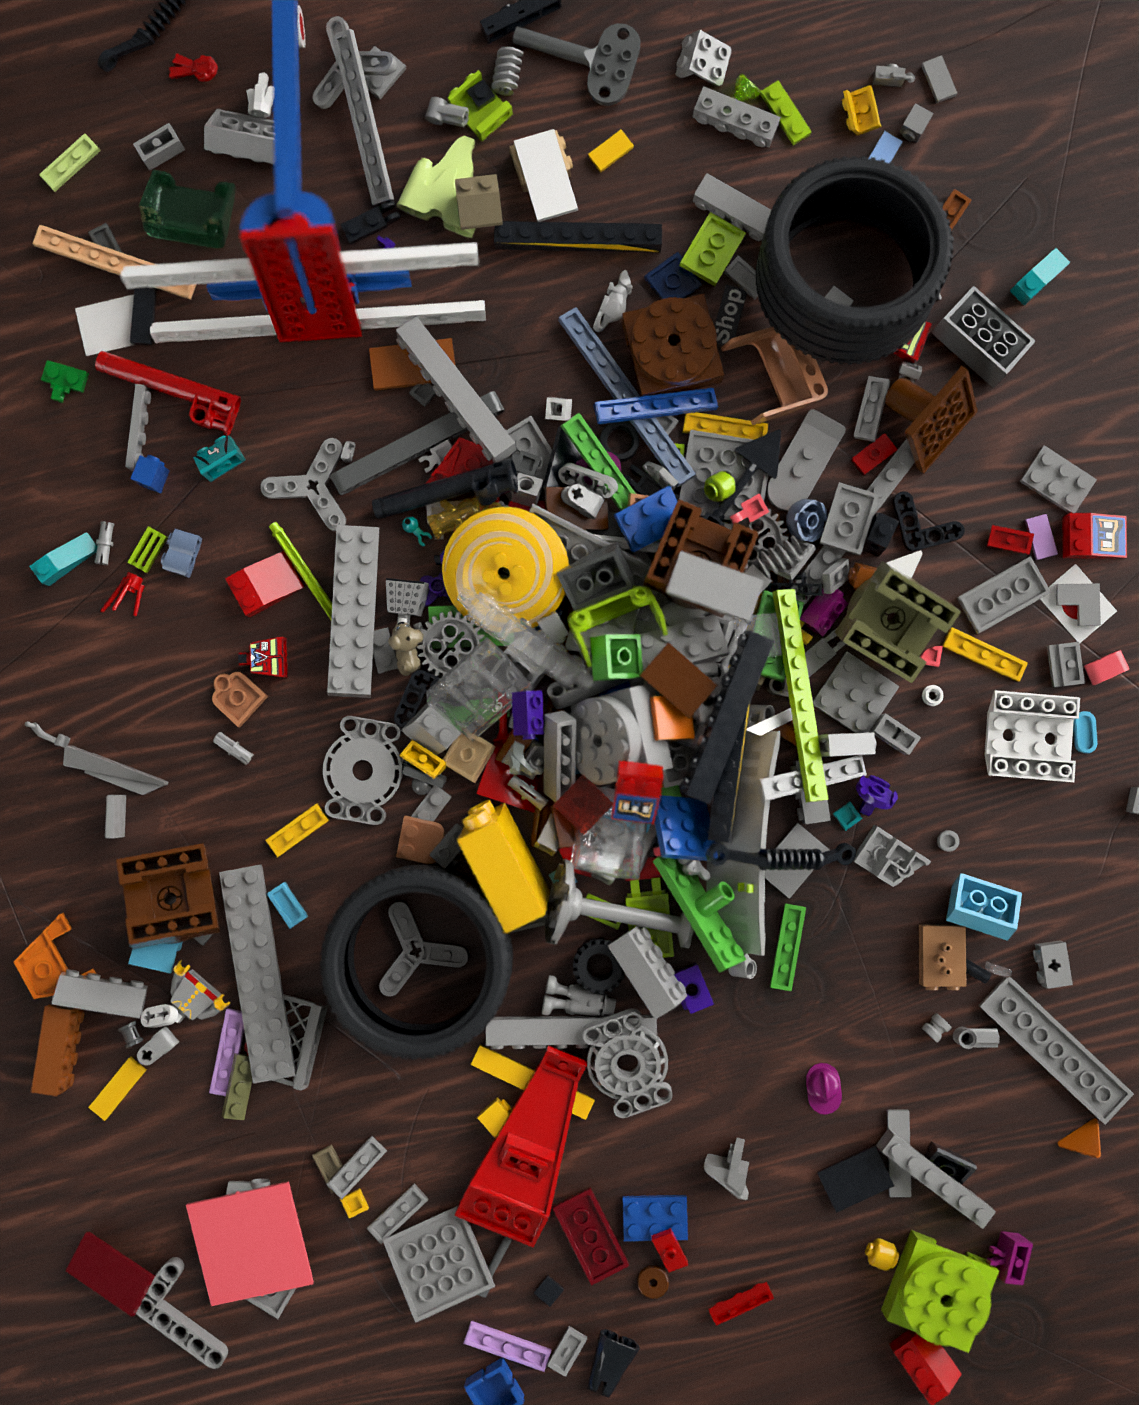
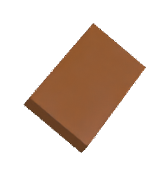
[369,338,455,391]

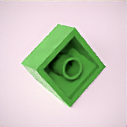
[590,634,643,681]

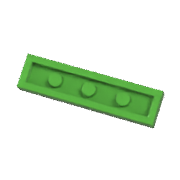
[770,903,806,991]

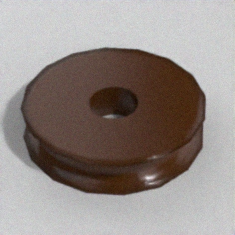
[637,1265,669,1299]

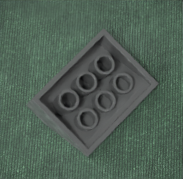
[931,286,1035,388]

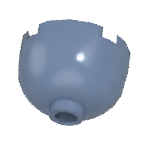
[786,499,828,542]

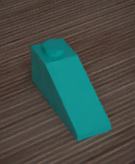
[1010,248,1070,306]
[29,532,97,586]

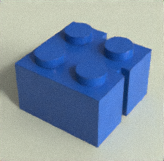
[464,1357,524,1405]

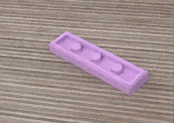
[209,1008,244,1096]
[464,1321,551,1372]

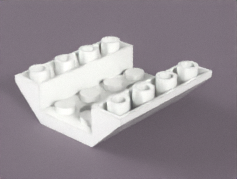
[984,690,1080,782]

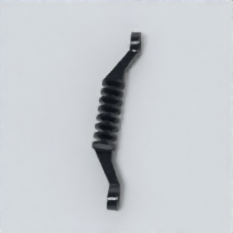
[97,0,186,72]
[706,842,856,871]

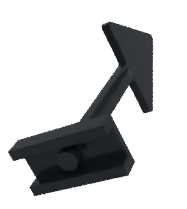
[703,429,781,526]

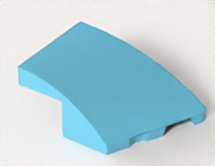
[129,942,183,973]

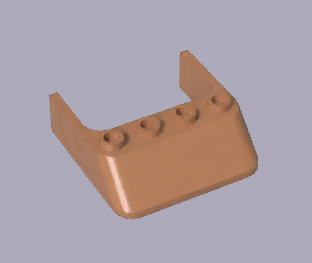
[721,327,828,425]

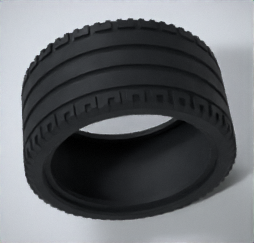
[756,156,953,365]
[320,865,513,1060]

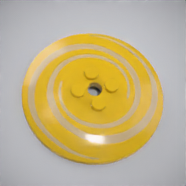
[442,507,569,634]

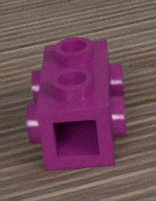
[800,588,848,637]

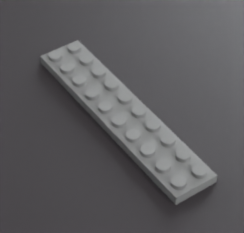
[219,865,297,1084]

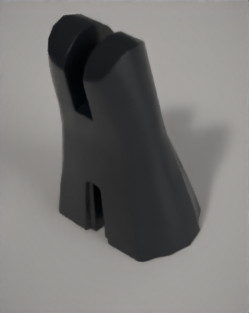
[587,1329,640,1398]

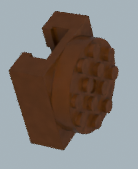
[621,294,724,396]
[643,499,759,618]
[116,843,220,949]

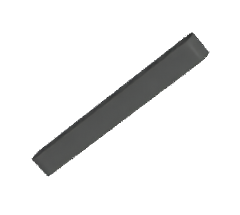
[330,391,505,495]

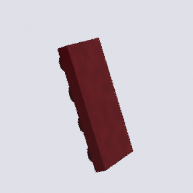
[66,1232,155,1316]

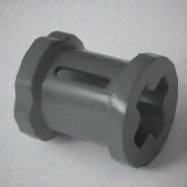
[118,1021,143,1048]

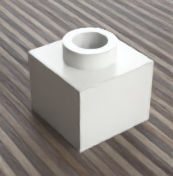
[545,397,572,421]

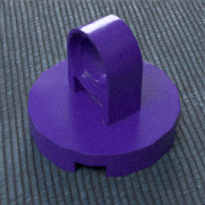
[856,775,898,817]

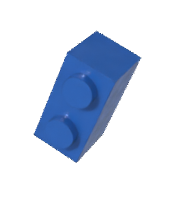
[131,455,170,494]

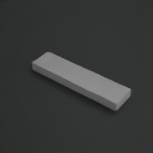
[887,1109,911,1197]

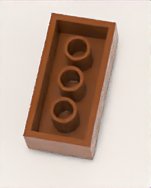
[31,1003,85,1096]

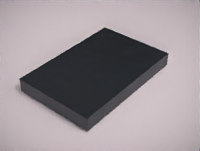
[542,427,583,488]
[817,1145,895,1213]

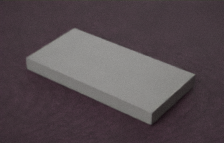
[666,551,763,623]
[957,556,1052,634]

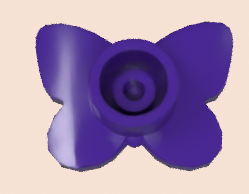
[420,572,449,607]

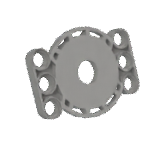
[323,716,403,825]
[583,1008,673,1118]

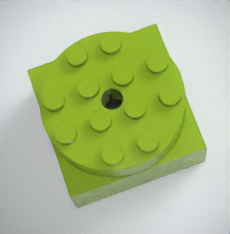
[881,1230,999,1353]

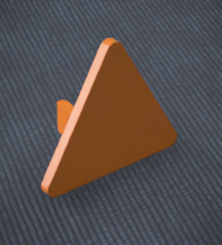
[1058,1118,1101,1158]

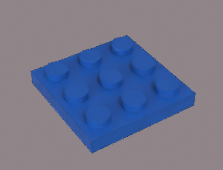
[655,795,718,861]

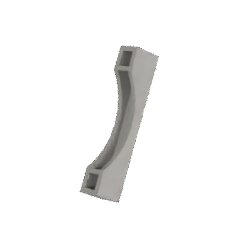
[876,1128,996,1229]

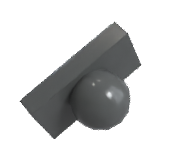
[402,763,447,795]

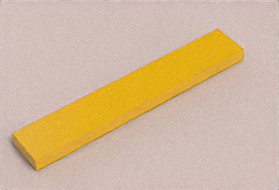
[471,1044,595,1120]

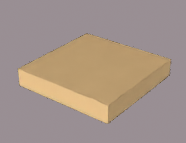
[443,727,496,783]

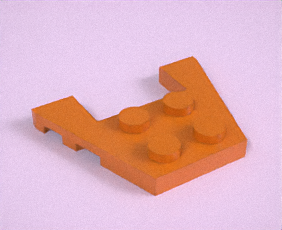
[14,913,97,999]

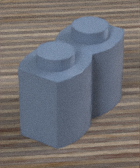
[161,529,202,578]

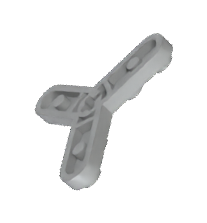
[313,16,396,109]
[261,438,346,531]
[379,901,469,996]

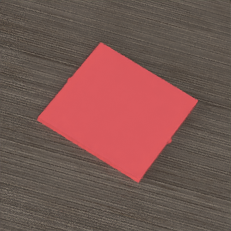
[186,1181,314,1306]

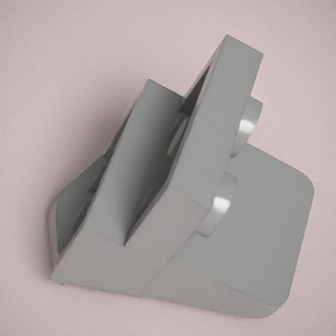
[704,1138,749,1200]

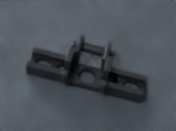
[768,572,823,600]

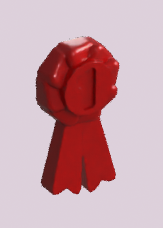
[169,53,218,82]

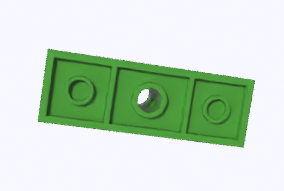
[653,856,747,973]

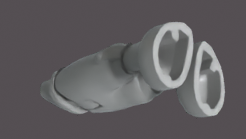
[541,975,616,1017]

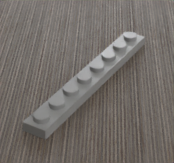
[332,29,394,205]

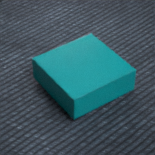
[832,801,863,831]

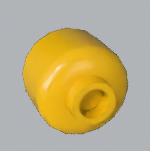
[865,1238,899,1271]

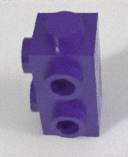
[512,691,544,740]

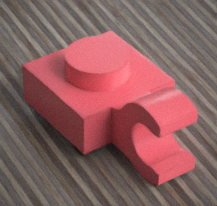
[730,494,769,524]

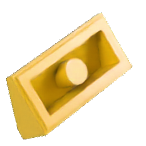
[400,740,447,779]

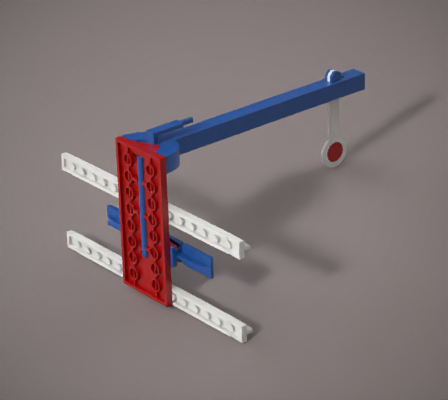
[121,0,486,343]

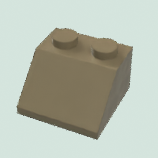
[455,174,503,230]

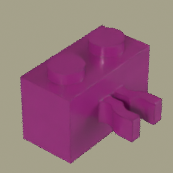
[986,1231,1033,1285]

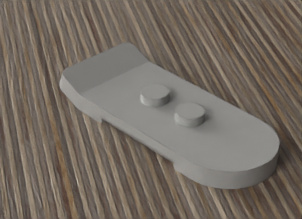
[767,409,846,512]

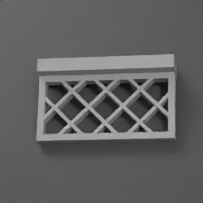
[272,994,328,1090]

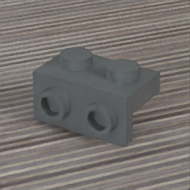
[430,823,463,869]

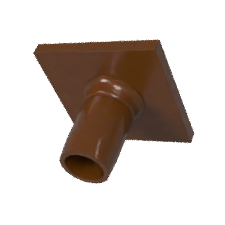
[885,366,978,474]

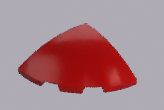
[476,735,538,813]

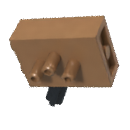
[919,925,991,990]

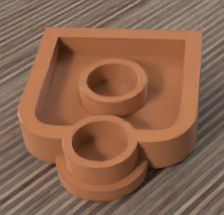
[212,672,268,727]
[396,816,445,864]

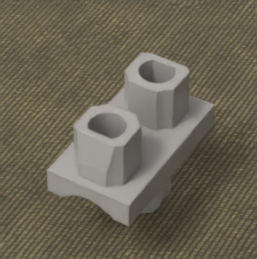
[516,739,544,780]

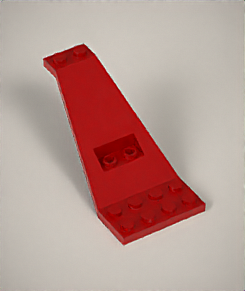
[454,1046,587,1247]

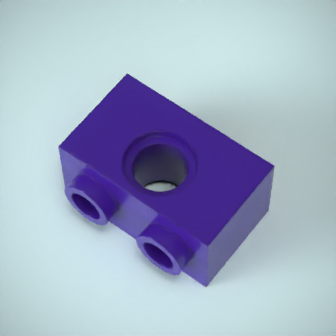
[674,963,714,1014]

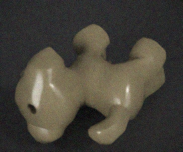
[388,622,424,676]

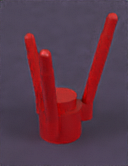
[101,572,145,617]

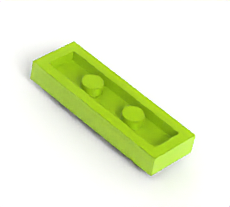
[760,80,812,146]

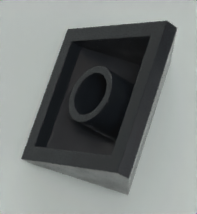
[924,1141,977,1185]

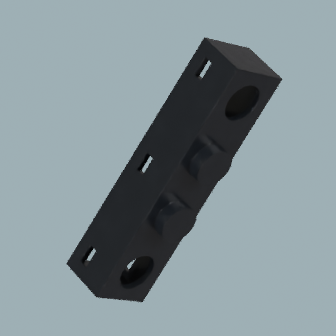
[480,0,561,44]

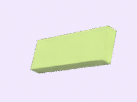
[39,133,101,192]

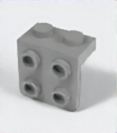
[675,30,731,87]

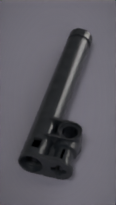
[372,458,518,519]

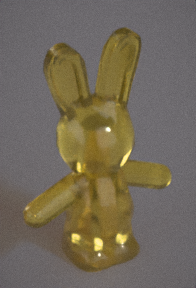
[427,495,502,540]

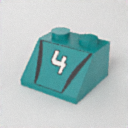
[193,435,246,482]

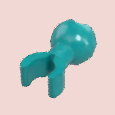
[402,516,432,546]

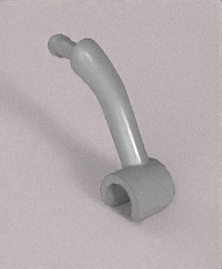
[25,721,71,748]

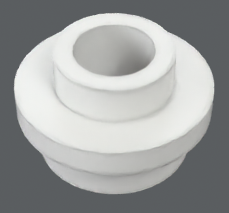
[922,685,943,706]

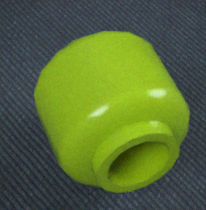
[704,471,736,502]

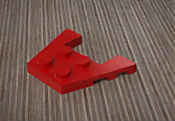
[425,437,499,512]

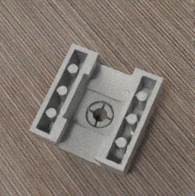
[570,684,673,787]

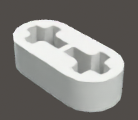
[141,1004,178,1028]

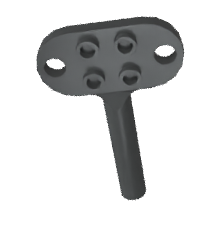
[513,23,641,106]

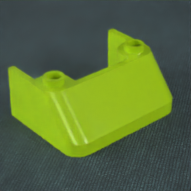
[567,586,668,668]

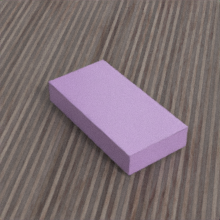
[1024,514,1058,560]

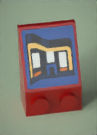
[1062,513,1127,558]
[611,760,663,824]

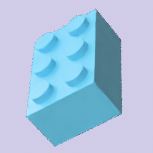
[946,873,1022,941]

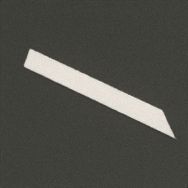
[746,708,793,736]

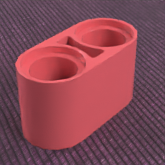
[1084,650,1129,685]

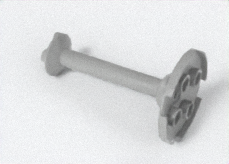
[545,859,694,948]

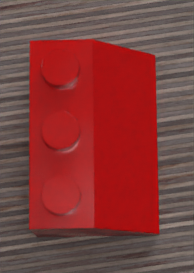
[889,1330,961,1405]

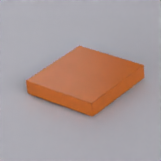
[650,696,695,741]

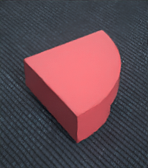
[920,646,943,667]

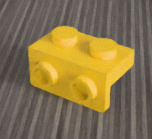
[842,85,881,136]

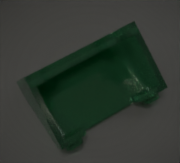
[139,170,236,248]

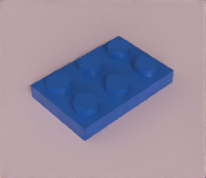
[613,485,677,553]
[623,1195,688,1241]

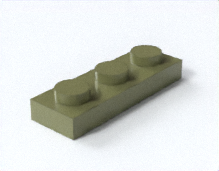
[222,1053,252,1120]

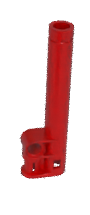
[95,351,241,436]

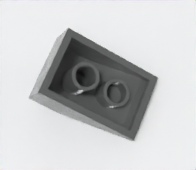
[556,542,634,611]

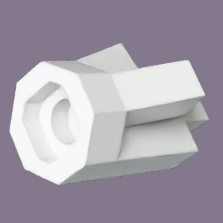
[246,73,273,118]

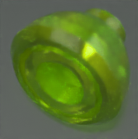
[734,73,761,102]

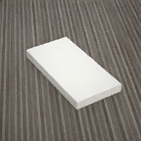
[514,129,578,222]

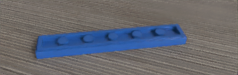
[593,388,718,424]

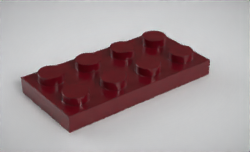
[553,1187,629,1286]

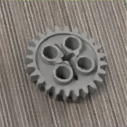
[724,508,789,572]
[417,611,486,680]

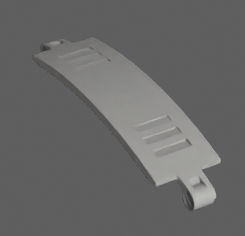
[706,704,780,979]

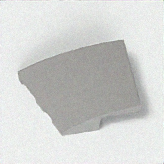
[853,825,931,887]

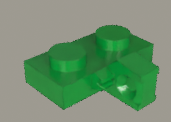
[41,360,89,403]

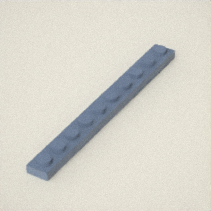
[558,307,696,487]

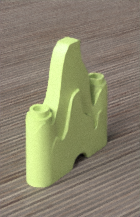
[396,136,476,238]

